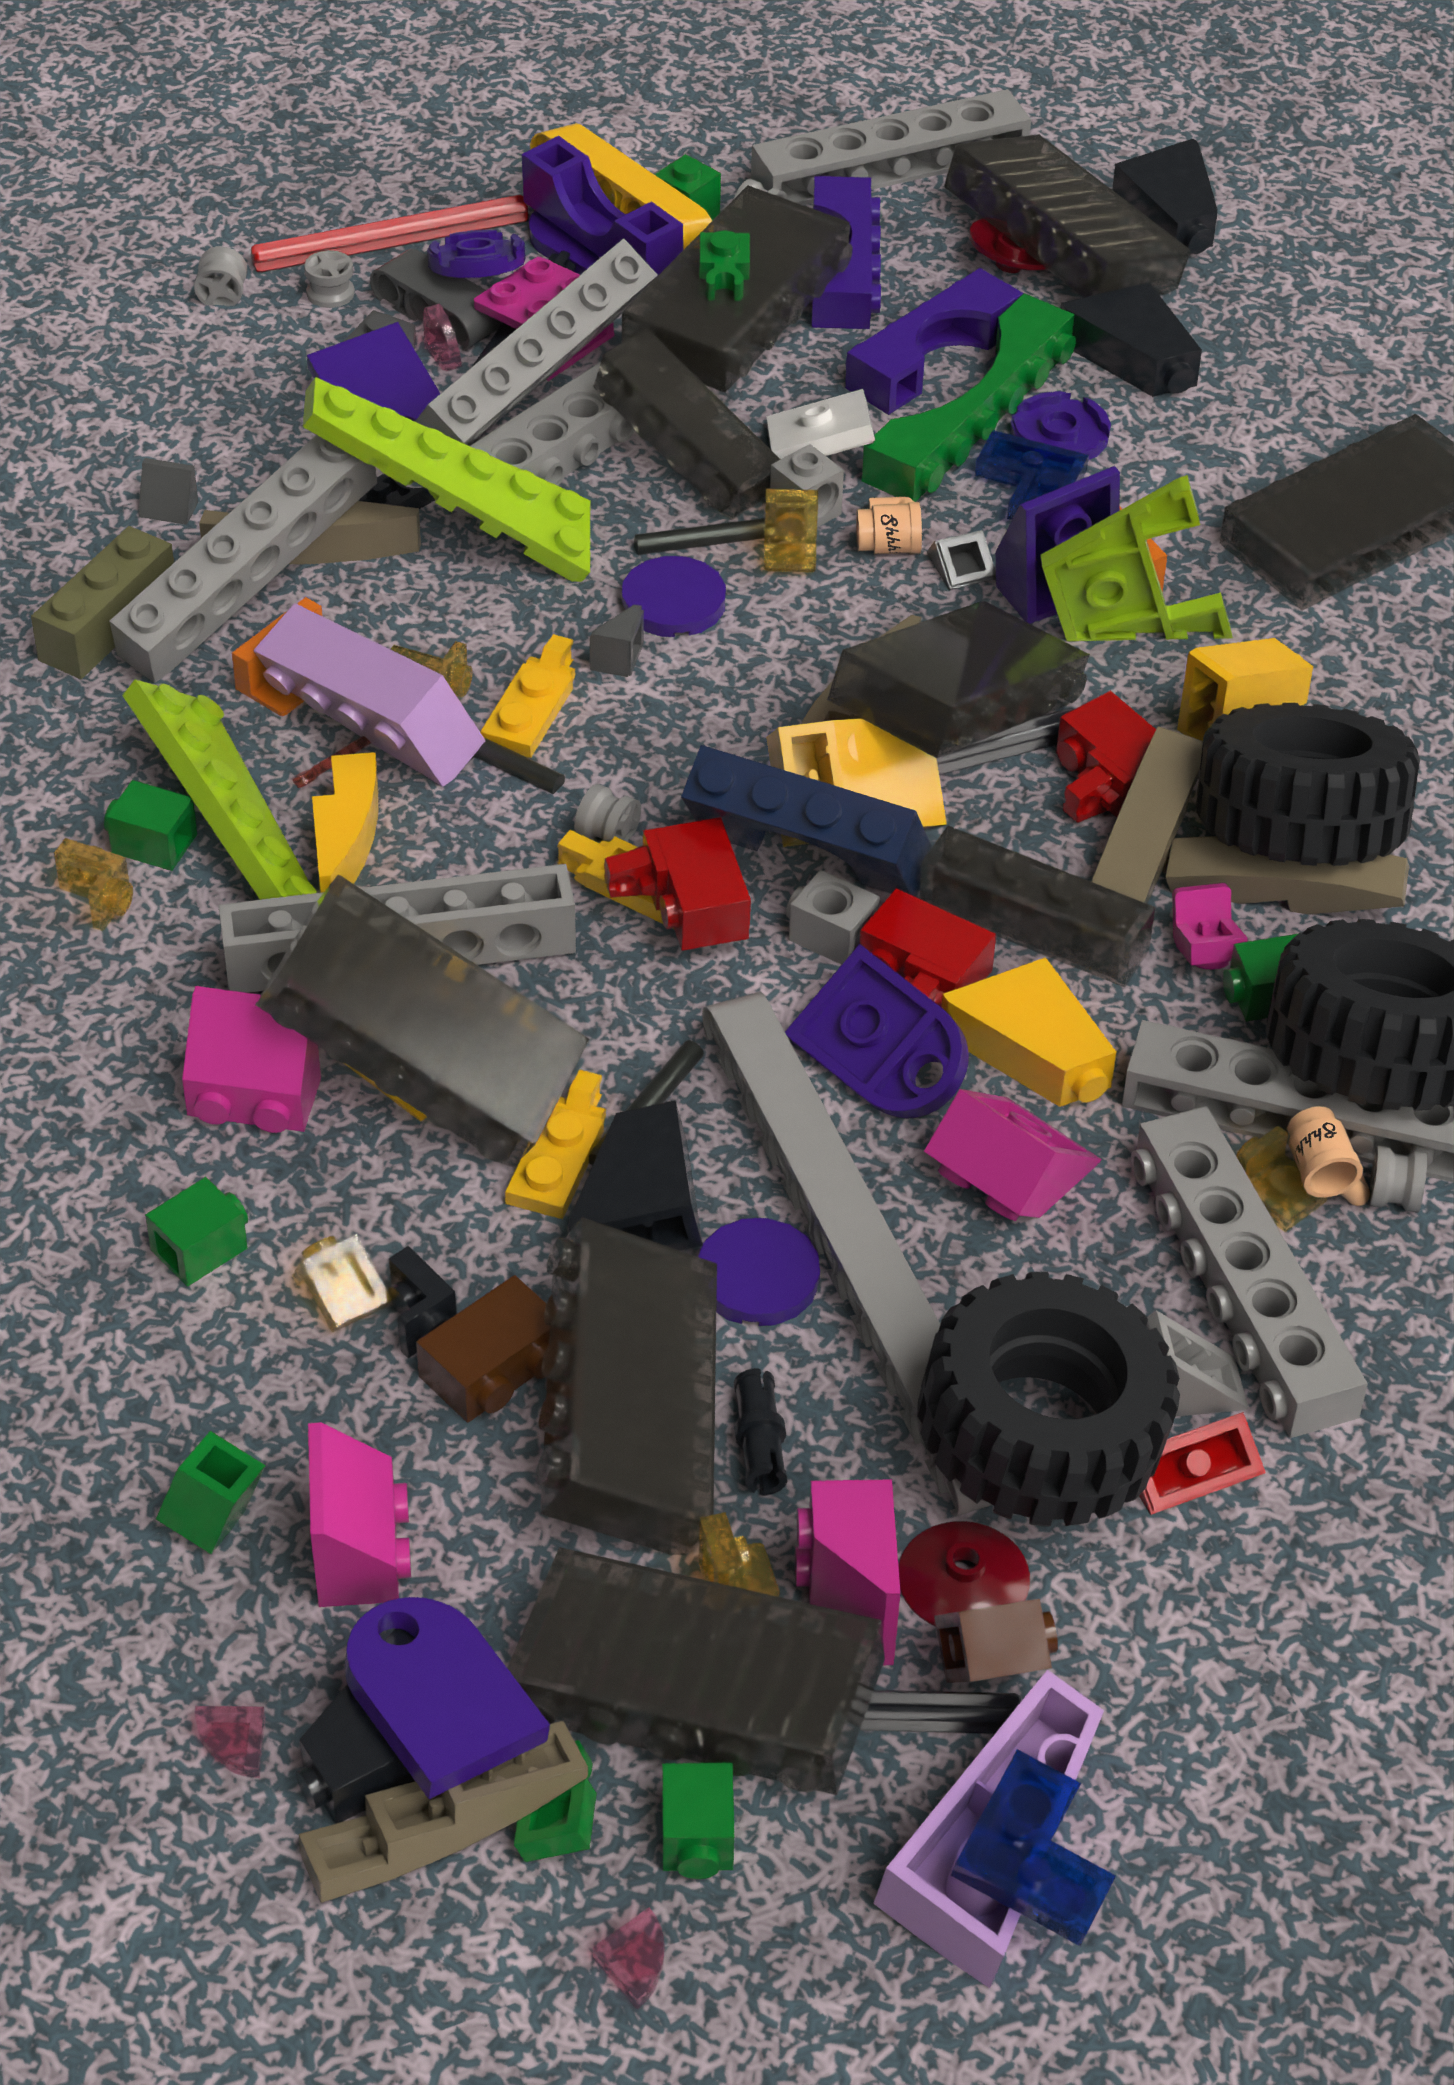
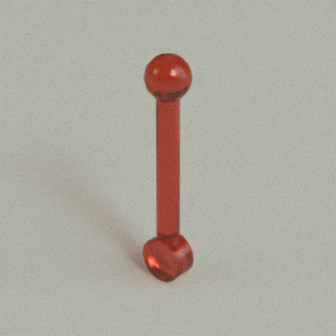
[292,736,371,788]

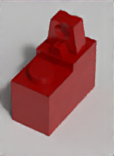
[1056,690,1156,823]
[604,817,751,951]
[860,888,996,1008]

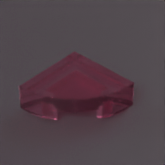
[423,303,462,372]
[195,1706,266,1778]
[593,1907,665,2009]

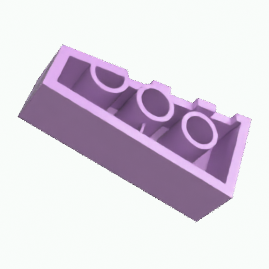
[253,603,486,787]
[873,1670,1104,1988]

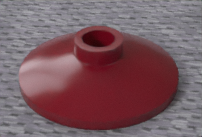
[968,217,1062,273]
[898,1521,1030,1627]

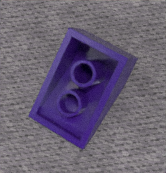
[995,466,1120,625]

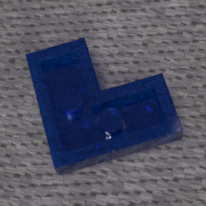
[975,430,1089,520]
[950,1749,1116,1947]

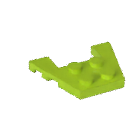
[1041,475,1233,641]

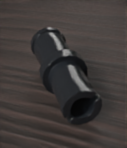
[734,1368,788,1495]

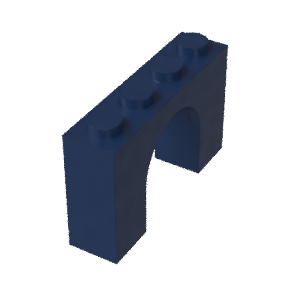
[681,745,934,897]

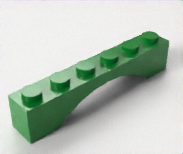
[862,293,1076,502]

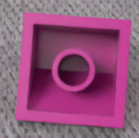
[182,986,321,1133]
[924,1089,1102,1221]
[308,1422,411,1607]
[795,1479,900,1666]

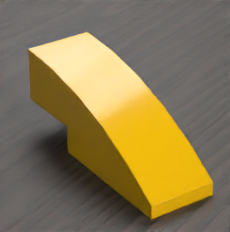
[312,752,378,893]

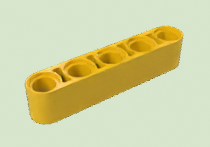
[530,123,714,254]

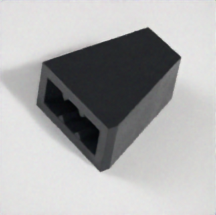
[1111,138,1218,260]
[1060,282,1202,397]
[568,1100,703,1269]
[296,1628,415,1824]

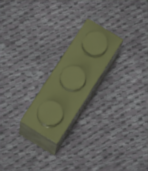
[31,526,174,680]

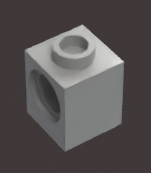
[769,444,844,535]
[786,869,880,965]

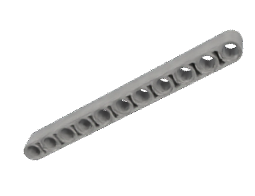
[702,992,992,1517]

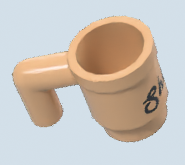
[856,497,922,554]
[1287,1106,1370,1206]

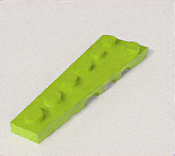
[303,377,591,582]
[122,679,317,900]

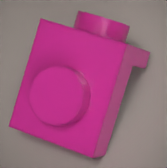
[1172,883,1248,970]

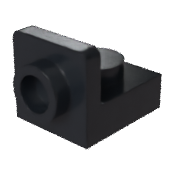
[388,1246,457,1358]

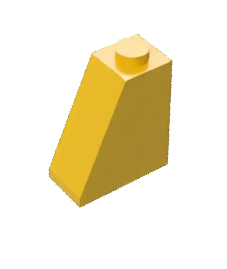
[1177,638,1313,741]
[942,957,1117,1107]

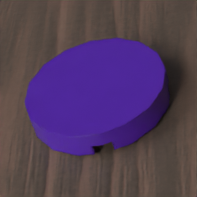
[427,230,526,278]
[1010,391,1111,465]
[622,556,726,637]
[697,1218,820,1326]

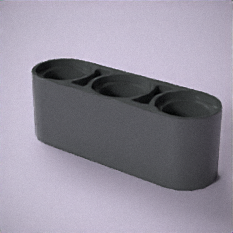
[370,249,503,351]

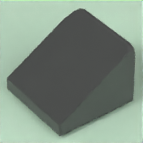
[138,458,198,525]
[927,530,996,590]
[590,605,644,677]

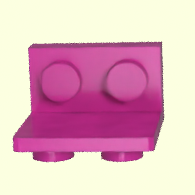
[474,257,614,381]

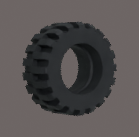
[1196,703,1420,866]
[1266,919,1454,1111]
[917,1272,1180,1526]

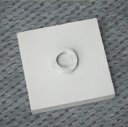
[766,389,875,462]

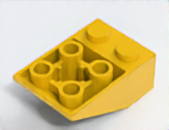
[766,715,947,847]

